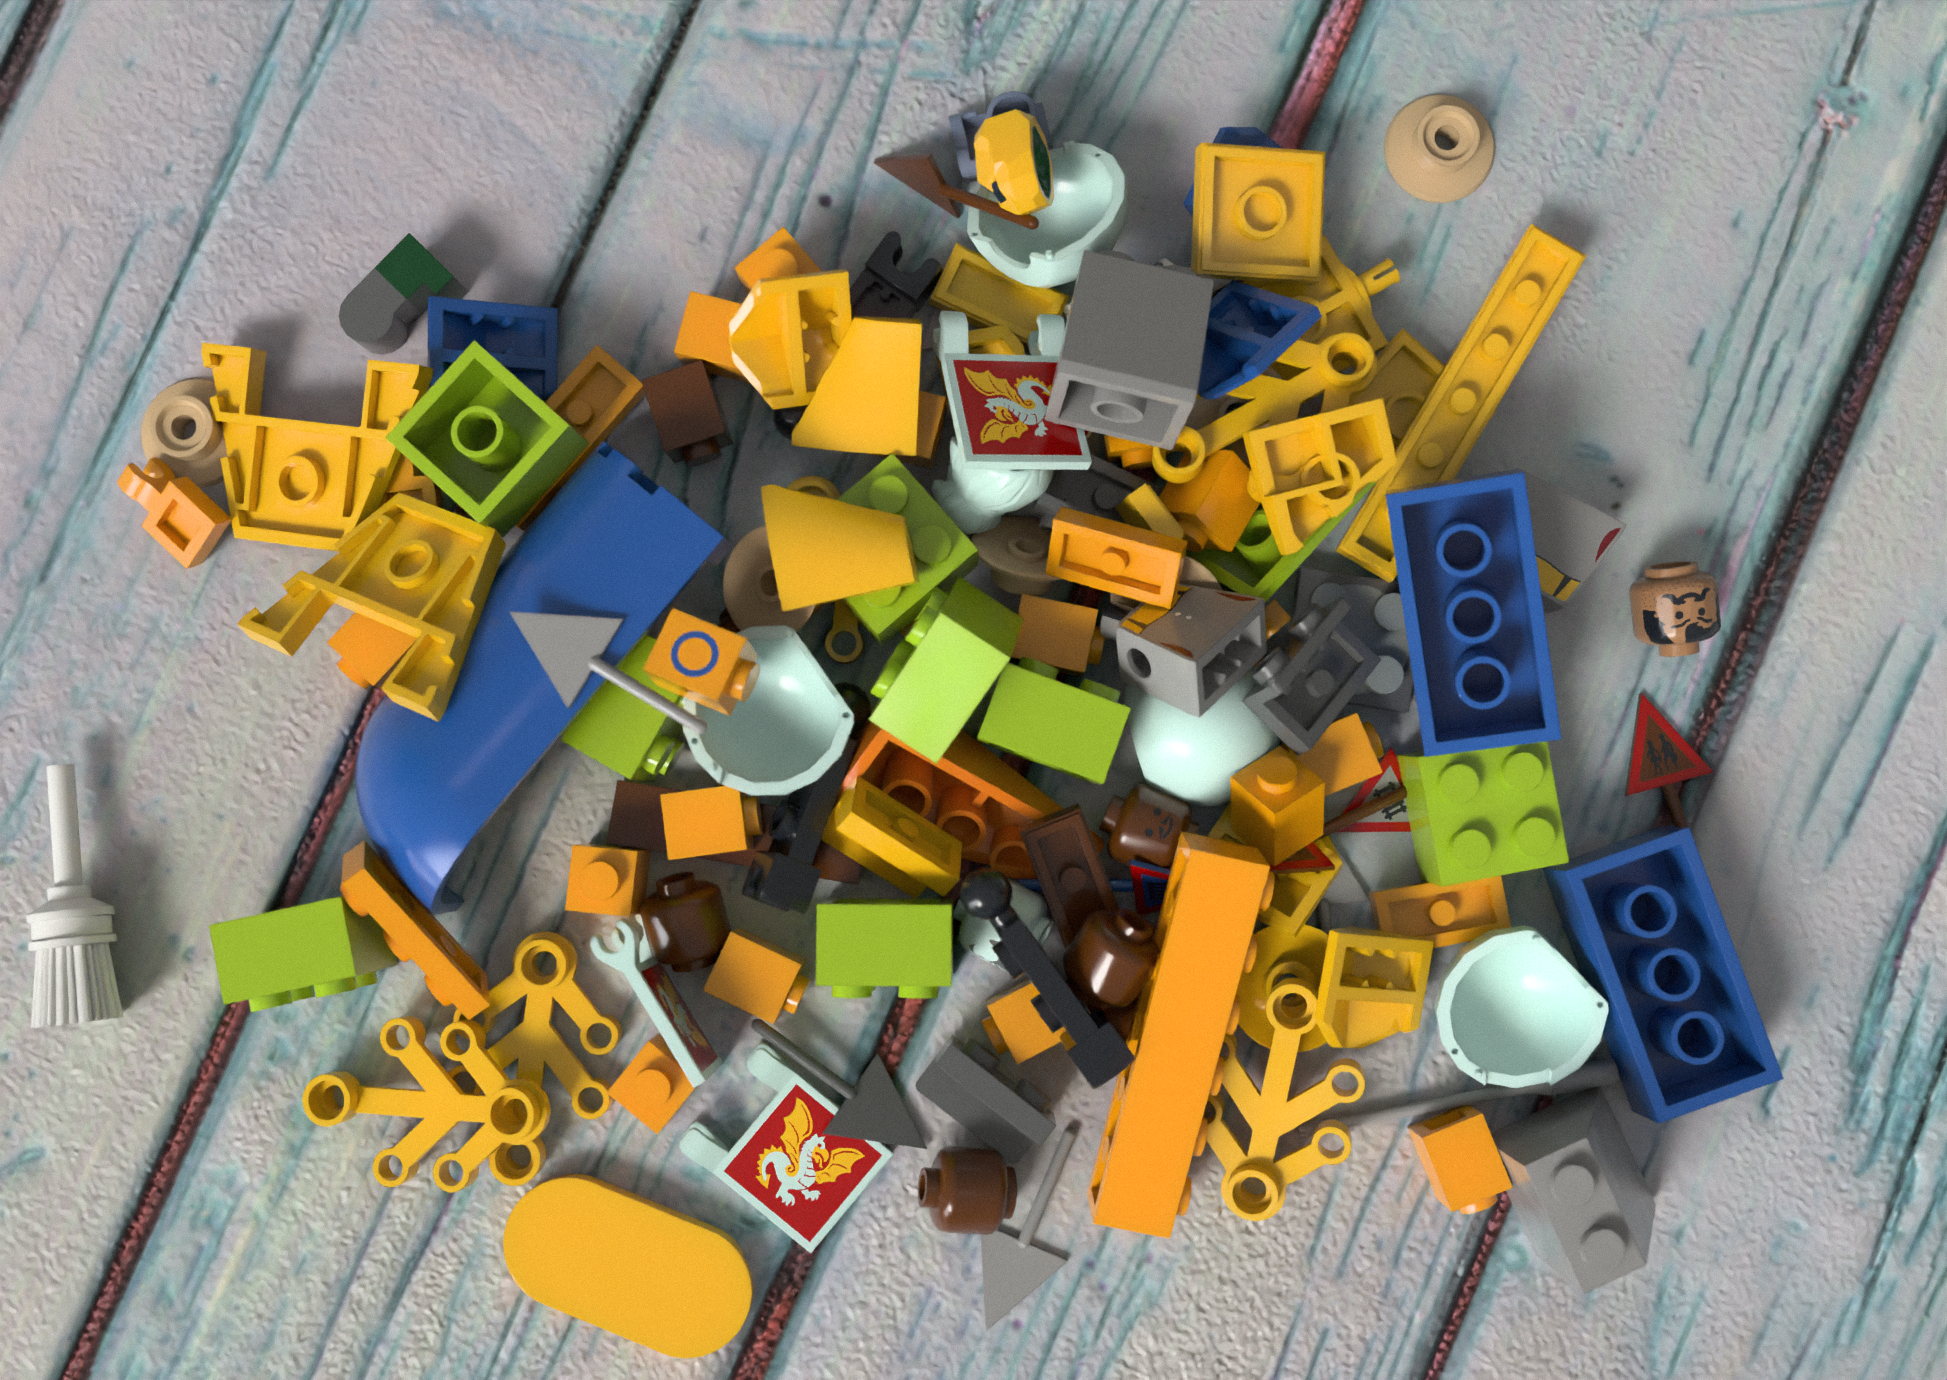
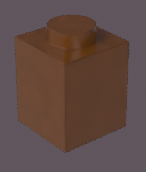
[641,360,734,467]

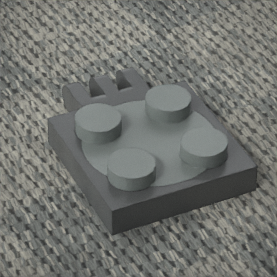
[1286,567,1414,713]

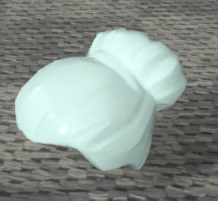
[931,435,1055,535]

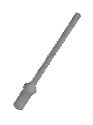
[1297,1057,1619,1137]

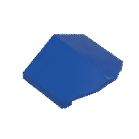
[1197,280,1322,399]
[427,296,558,401]

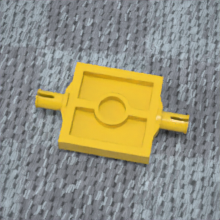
[1241,235,1400,381]

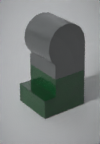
[339,233,469,355]

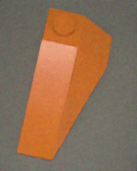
[836,700,1104,879]

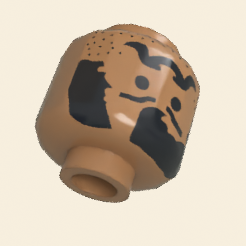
[1629,561,1721,657]

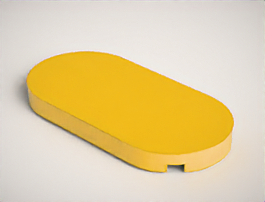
[503,1173,754,1358]

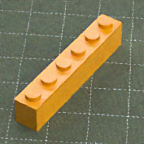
[1087,831,1275,1239]

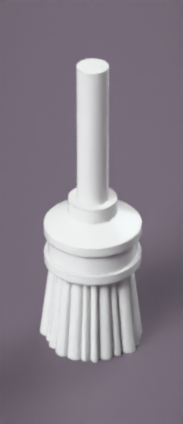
[26,764,123,1028]

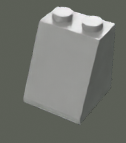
[1044,250,1214,450]
[1491,1086,1656,1294]

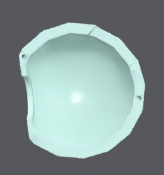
[967,140,1128,289]
[683,625,854,796]
[1124,666,1281,807]
[1434,925,1609,1088]

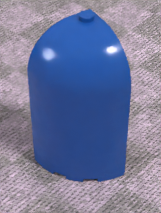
[355,440,733,914]

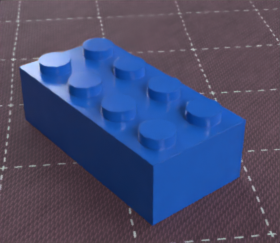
[1386,468,1561,757]
[1542,826,1784,1124]

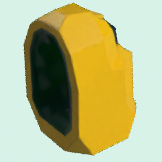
[974,109,1054,215]

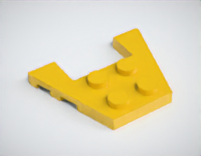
[201,343,433,552]
[237,492,506,722]

